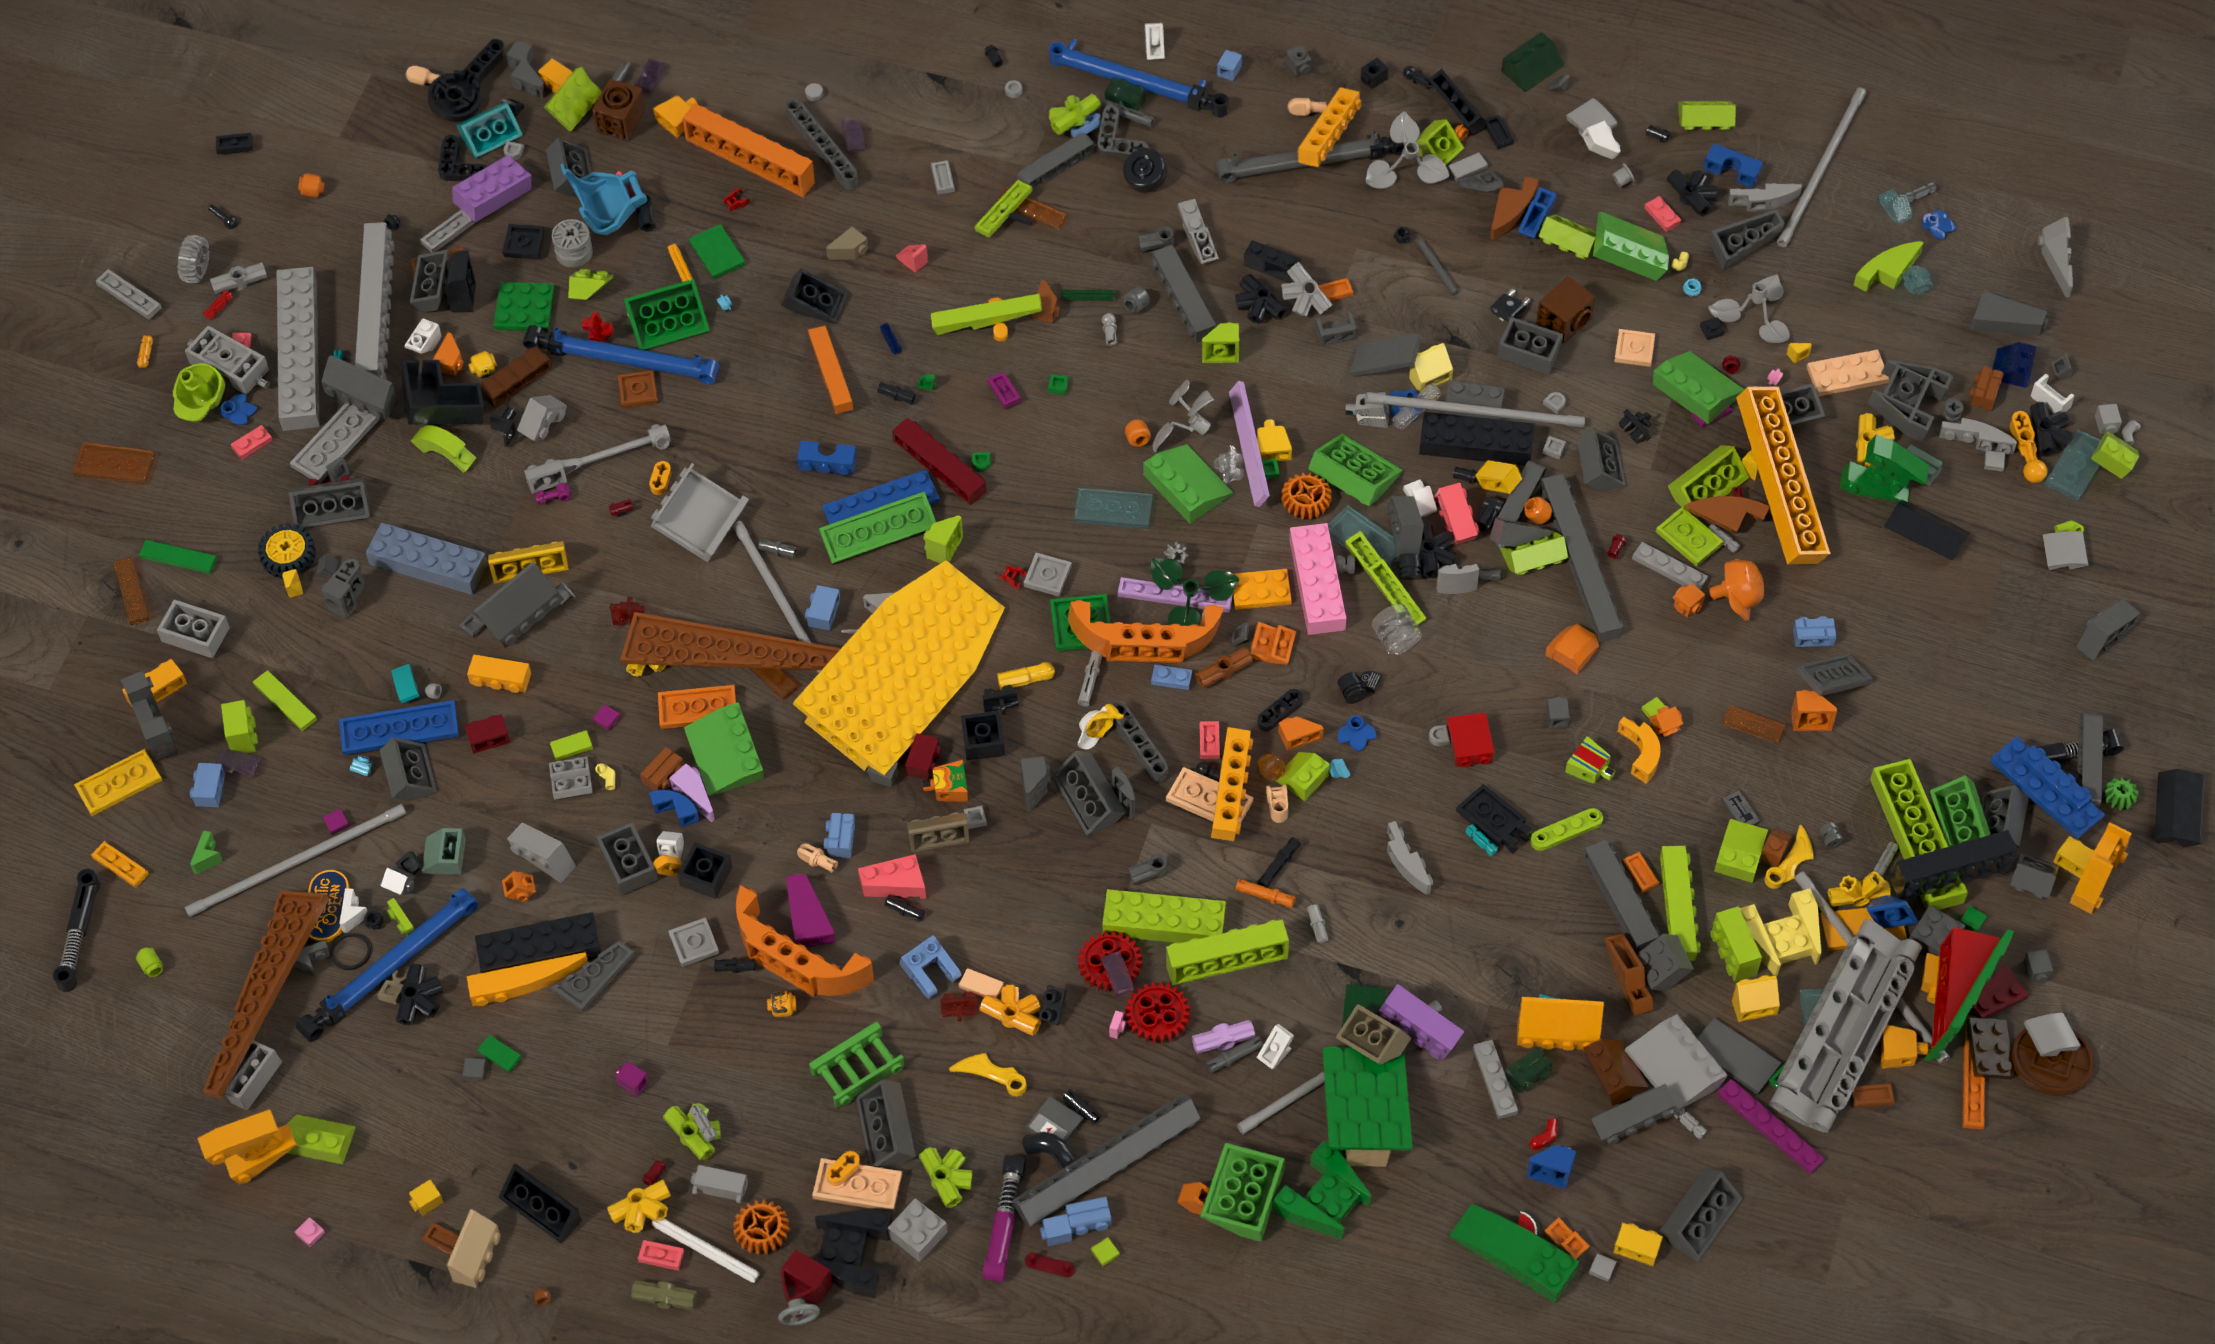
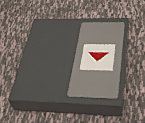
[1026,1096,1083,1142]

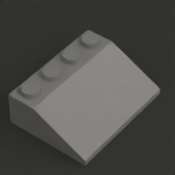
[1625,1014,1727,1110]

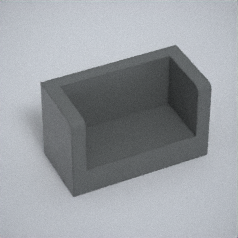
[1315,312,1357,347]

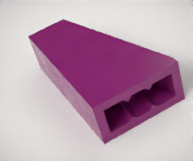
[786,874,836,947]

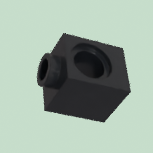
[1360,58,1388,89]

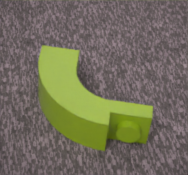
[411,425,476,472]

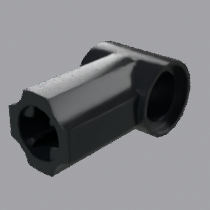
[636,194,656,232]
[1475,494,1505,532]

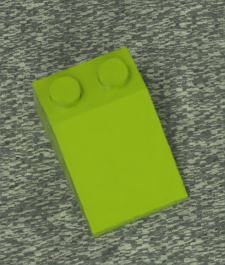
[1714,819,1768,883]

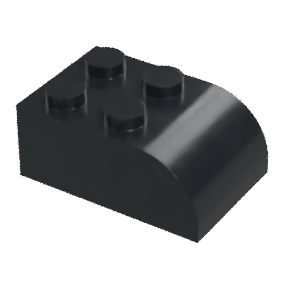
[443,251,476,312]

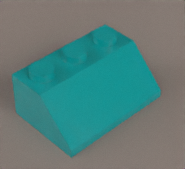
[456,103,523,158]

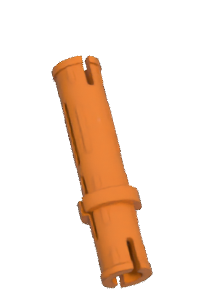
[1235,879,1296,909]

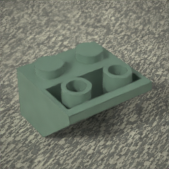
[421,828,466,874]

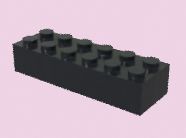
[1419,412,1535,466]
[1891,830,2018,900]
[475,912,601,973]

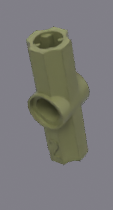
[631,1280,697,1310]

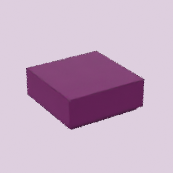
[593,704,620,731]
[323,809,349,835]

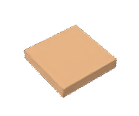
[1614,329,1655,367]

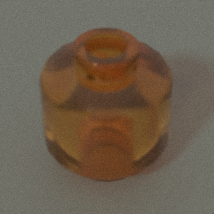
[1256,753,1285,781]

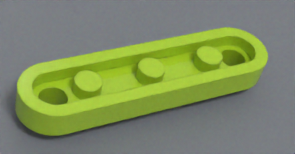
[1531,808,1603,851]

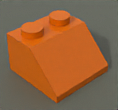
[1791,690,1837,731]

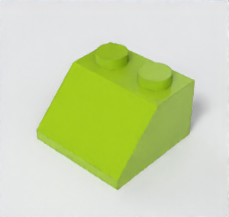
[1415,119,1464,165]
[1202,323,1239,363]
[2090,430,2139,479]
[923,516,963,564]
[1274,752,1330,801]

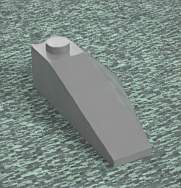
[2038,217,2073,297]

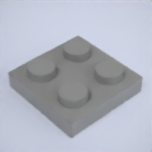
[1024,553,1072,597]
[668,917,719,967]

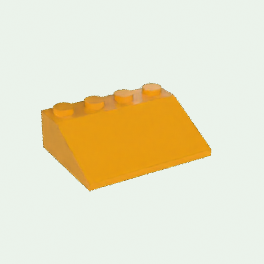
[1517,997,1604,1051]

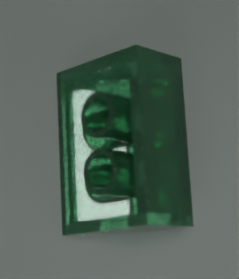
[1501,32,1564,92]

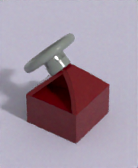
[778,1249,833,1325]

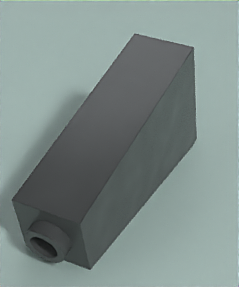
[1970,291,2049,336]

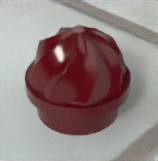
[1722,355,1740,374]

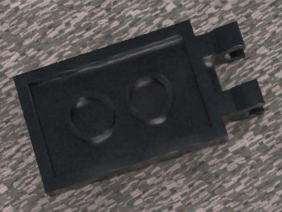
[1456,784,1532,854]

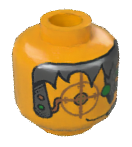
[767,991,796,1017]

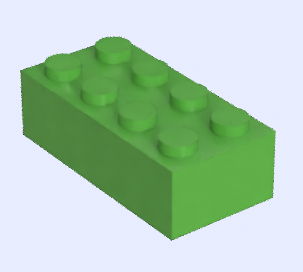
[1930,775,1991,847]

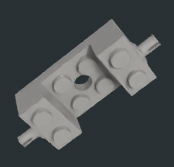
[185,326,270,395]

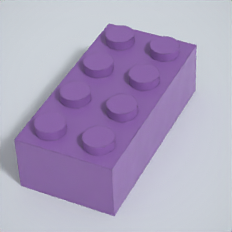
[452,155,531,222]
[1377,984,1464,1061]

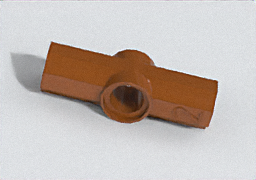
[1195,648,1253,688]

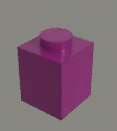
[615,1062,649,1097]

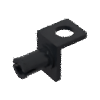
[490,407,517,447]

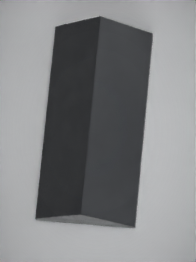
[498,1163,582,1243]

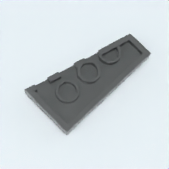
[551,941,635,1012]

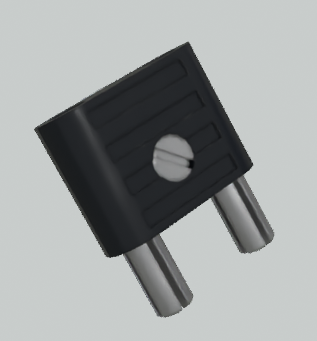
[1490,289,1531,322]

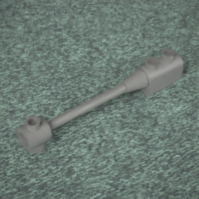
[524,424,671,494]

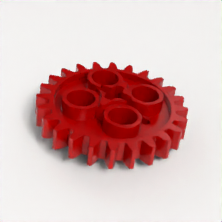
[1078,930,1142,992]
[1125,981,1190,1044]

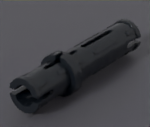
[1257,837,1301,888]

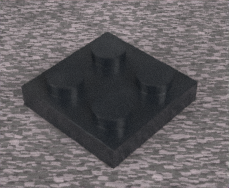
[502,224,545,259]

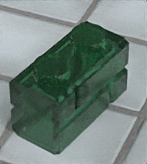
[1105,77,1146,111]
[1505,1047,1553,1093]

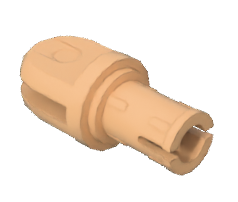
[406,66,440,86]
[1288,98,1327,116]
[797,843,838,873]

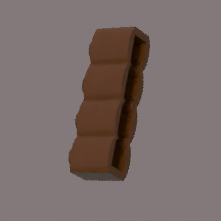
[481,346,552,407]

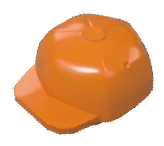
[1709,559,1764,621]

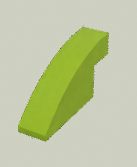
[1854,241,1923,292]

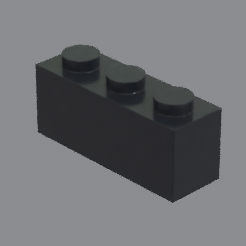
[1244,240,1301,283]

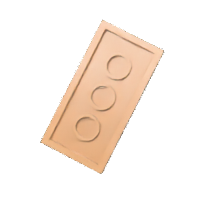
[1807,350,1889,396]
[1166,767,1253,823]
[812,1158,902,1212]

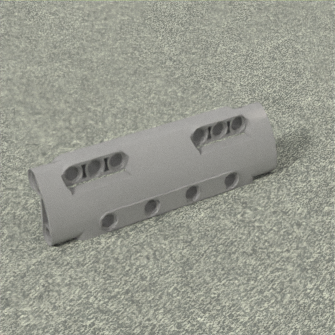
[1770,919,1922,1133]

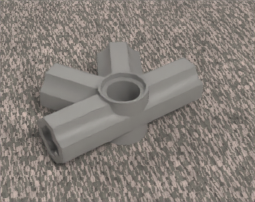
[1281,262,1332,317]

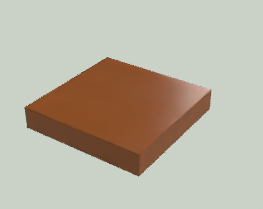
[617,370,658,409]

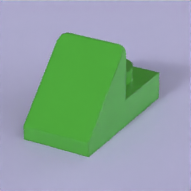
[190,830,223,874]

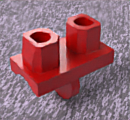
[581,312,614,343]

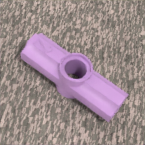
[1192,1020,1255,1054]

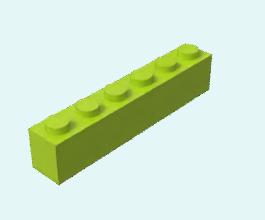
[1660,846,1700,961]

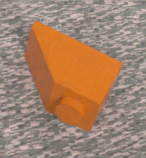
[433,332,463,377]
[1278,716,1324,751]
[1177,1182,1209,1215]

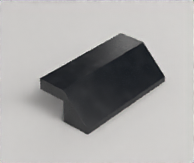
[1884,499,1970,560]
[2154,769,2205,848]

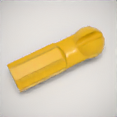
[997,662,1055,690]

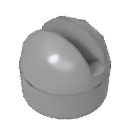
[425,683,442,699]

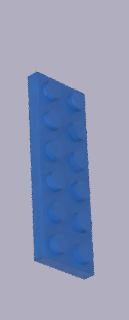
[822,469,940,525]
[339,700,459,755]

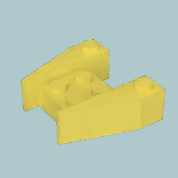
[1740,888,1821,976]

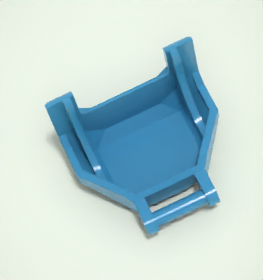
[561,163,647,235]

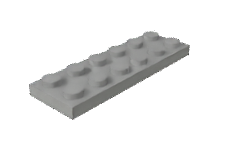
[290,403,381,484]

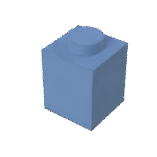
[1217,50,1242,81]
[1040,1214,1072,1246]

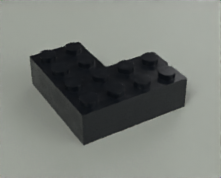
[401,360,484,425]

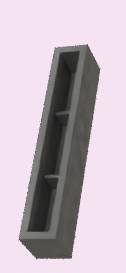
[1151,245,1216,343]
[1583,840,1660,954]

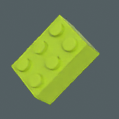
[1710,906,1762,982]

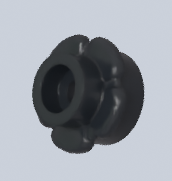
[384,214,400,231]
[1394,227,1412,244]
[364,911,384,930]

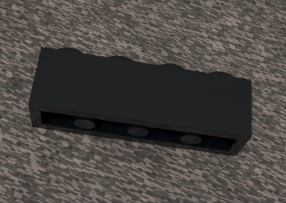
[1428,69,1487,136]

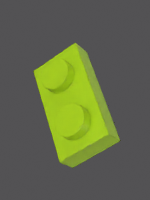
[387,898,414,936]

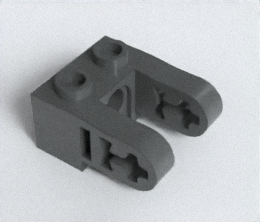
[321,558,366,619]

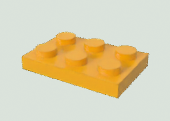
[1233,569,1292,610]

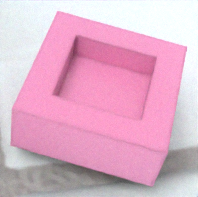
[1109,1011,1126,1039]
[295,1217,325,1247]

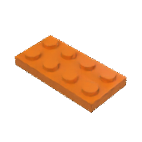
[658,685,736,729]

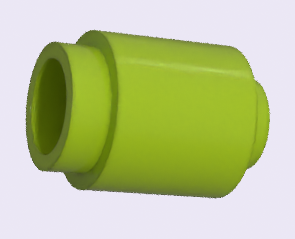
[136,948,163,978]

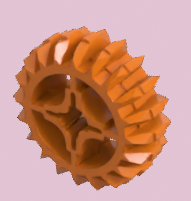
[1281,472,1332,520]
[733,1199,789,1255]

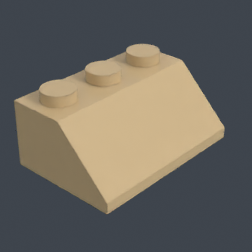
[447,1209,501,1288]

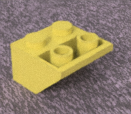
[1409,343,1453,394]

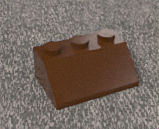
[1583,1039,1649,1106]

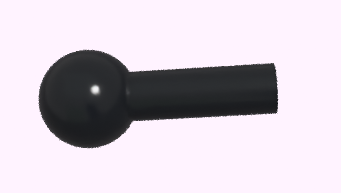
[208,204,238,229]
[1000,207,1032,225]

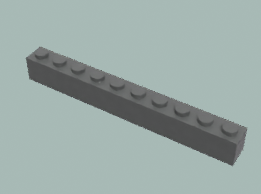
[1540,474,1623,642]
[1012,1094,1200,1226]

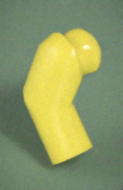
[1671,252,1689,271]
[595,763,616,790]

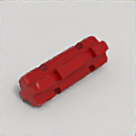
[203,290,233,320]

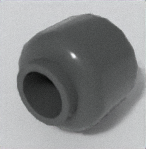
[1123,286,1150,313]

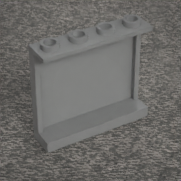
[651,463,749,562]

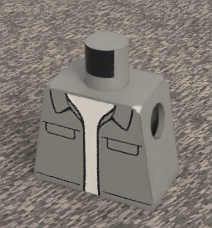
[1346,392,1390,428]

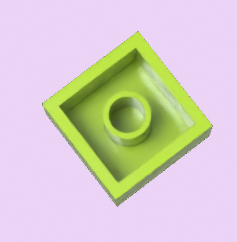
[221,700,258,756]

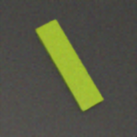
[975,180,1033,238]
[253,670,317,732]

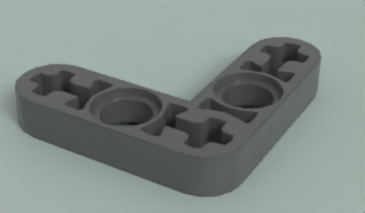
[1098,105,1148,158]

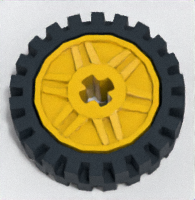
[258,523,316,579]

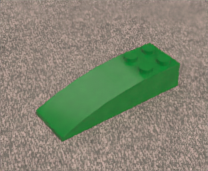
[1449,1204,1579,1303]

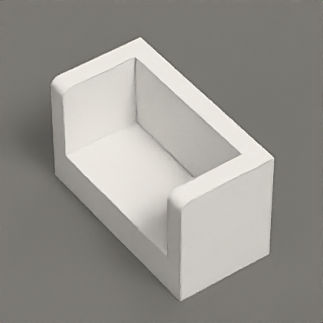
[2031,374,2075,414]

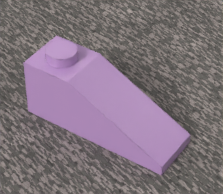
[669,764,715,822]

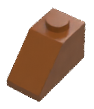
[1032,280,1060,323]
[1759,828,1792,867]

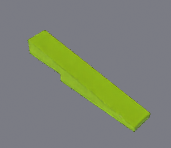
[931,294,1042,335]
[1345,531,1427,630]

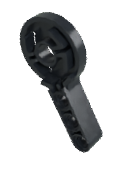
[428,39,504,122]

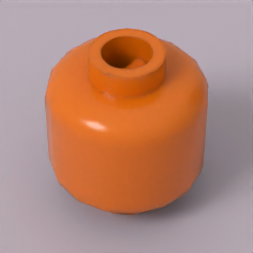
[298,173,325,198]
[1124,420,1151,447]
[1524,497,1552,524]

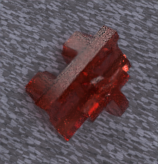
[610,597,645,626]
[940,991,978,1022]

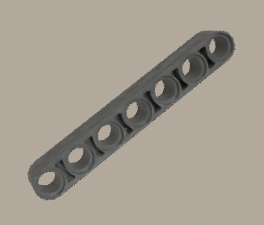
[786,98,858,190]

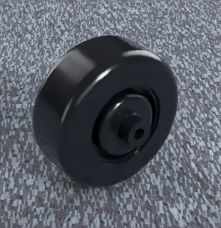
[1123,148,1167,193]

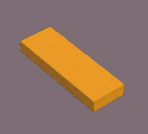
[91,841,149,888]

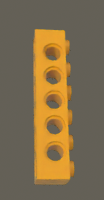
[1298,87,1362,167]
[1211,727,1253,841]

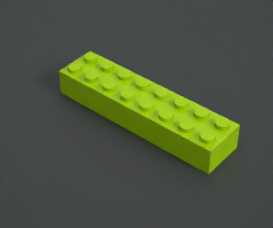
[1870,759,1968,911]

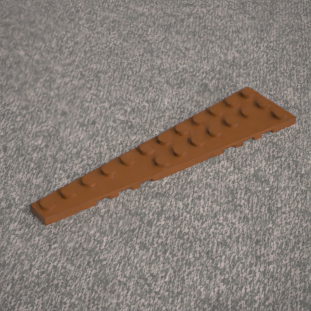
[620,612,841,670]
[203,890,329,1098]

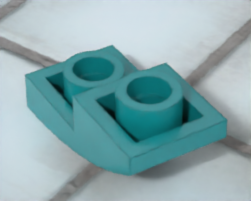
[391,664,419,704]

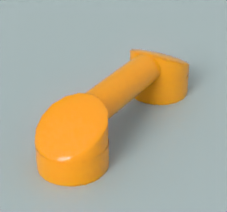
[988,297,1008,342]

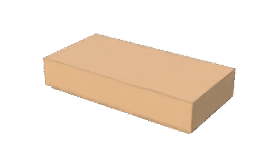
[959,968,1004,998]

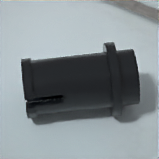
[985,45,1003,68]
[1646,125,1670,143]
[1453,467,1477,484]

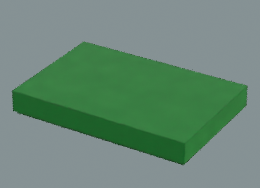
[689,224,746,280]

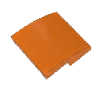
[1249,622,1296,665]

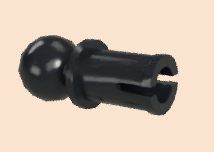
[1403,66,1432,90]
[1196,761,1230,784]

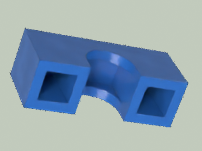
[1703,143,1763,188]
[797,441,857,475]

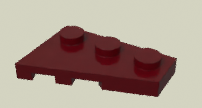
[1971,964,2029,1019]

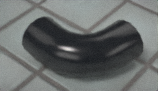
[1022,1132,1077,1168]

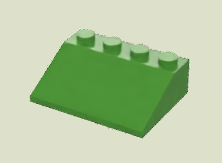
[1593,211,1669,281]
[1653,351,1745,424]
[1308,433,1403,506]
[1143,444,1234,523]
[684,702,764,797]
[1201,1143,1285,1242]

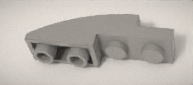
[1728,183,1802,212]
[1177,199,1219,265]
[1939,418,2017,454]
[1387,821,1433,895]

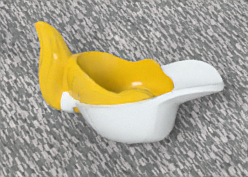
[1078,704,1124,749]

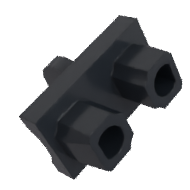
[1618,409,1652,444]
[982,685,1019,715]
[1039,985,1067,1026]

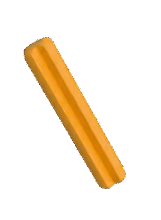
[668,244,693,282]

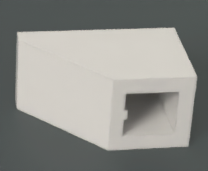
[1581,121,1621,159]
[405,318,442,354]
[656,831,684,859]

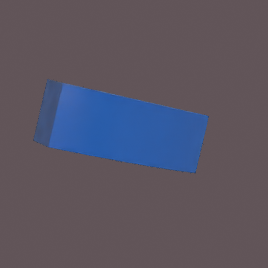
[1518,187,1557,239]

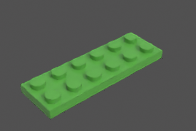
[819,492,936,564]

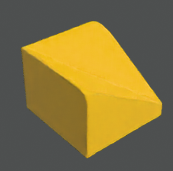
[1787,343,1812,363]
[282,569,303,598]

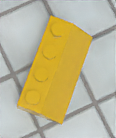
[488,541,569,584]

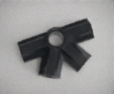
[1667,169,1717,217]
[1235,274,1287,324]
[2030,402,2072,456]
[1420,522,1457,578]
[396,963,443,1026]

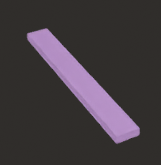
[1229,381,1270,507]

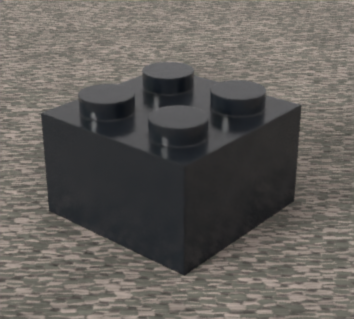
[961,711,1005,760]
[678,843,733,899]

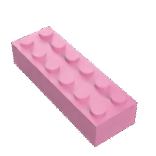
[1289,523,1346,635]

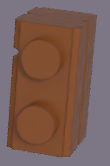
[1969,367,2004,411]
[640,747,684,791]

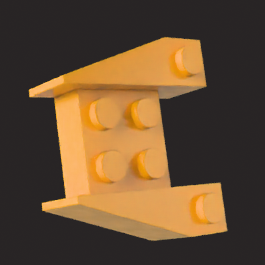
[2070,822,2132,914]
[197,1109,297,1185]

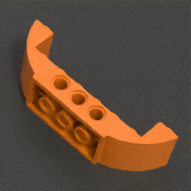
[1068,600,1224,663]
[736,885,874,997]

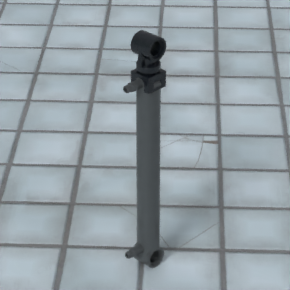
[1216,131,1405,183]

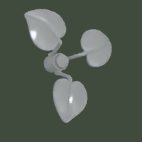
[1366,111,1449,189]
[1708,274,1790,343]
[1153,379,1214,453]

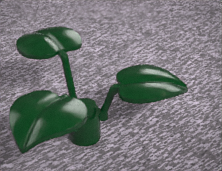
[1151,558,1239,626]

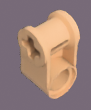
[1266,784,1288,823]

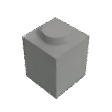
[2095,404,2122,434]

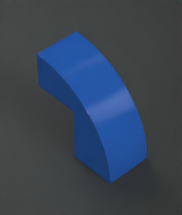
[649,790,700,828]

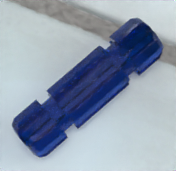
[880,323,902,355]

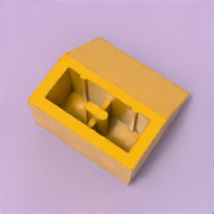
[1732,975,1780,1022]

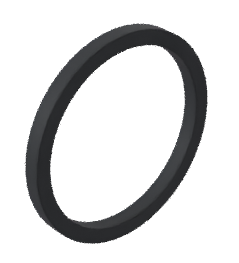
[330,933,371,970]

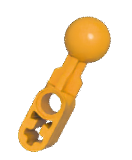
[2009,411,2048,483]

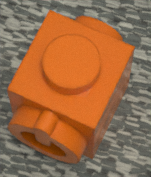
[1672,583,1705,618]
[1649,705,1683,737]

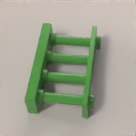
[809,1022,905,1108]

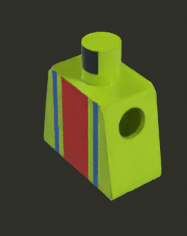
[1565,737,1616,784]

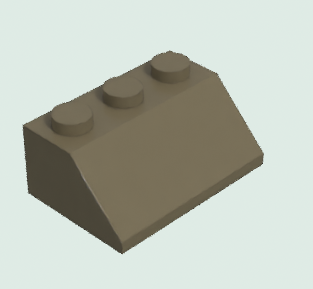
[906,813,969,852]
[1335,1004,1411,1064]

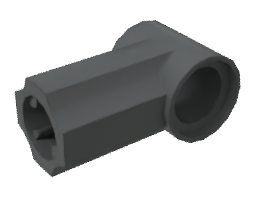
[1138,227,1174,252]
[1128,854,1168,885]

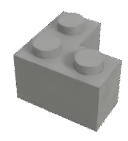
[517,395,567,441]

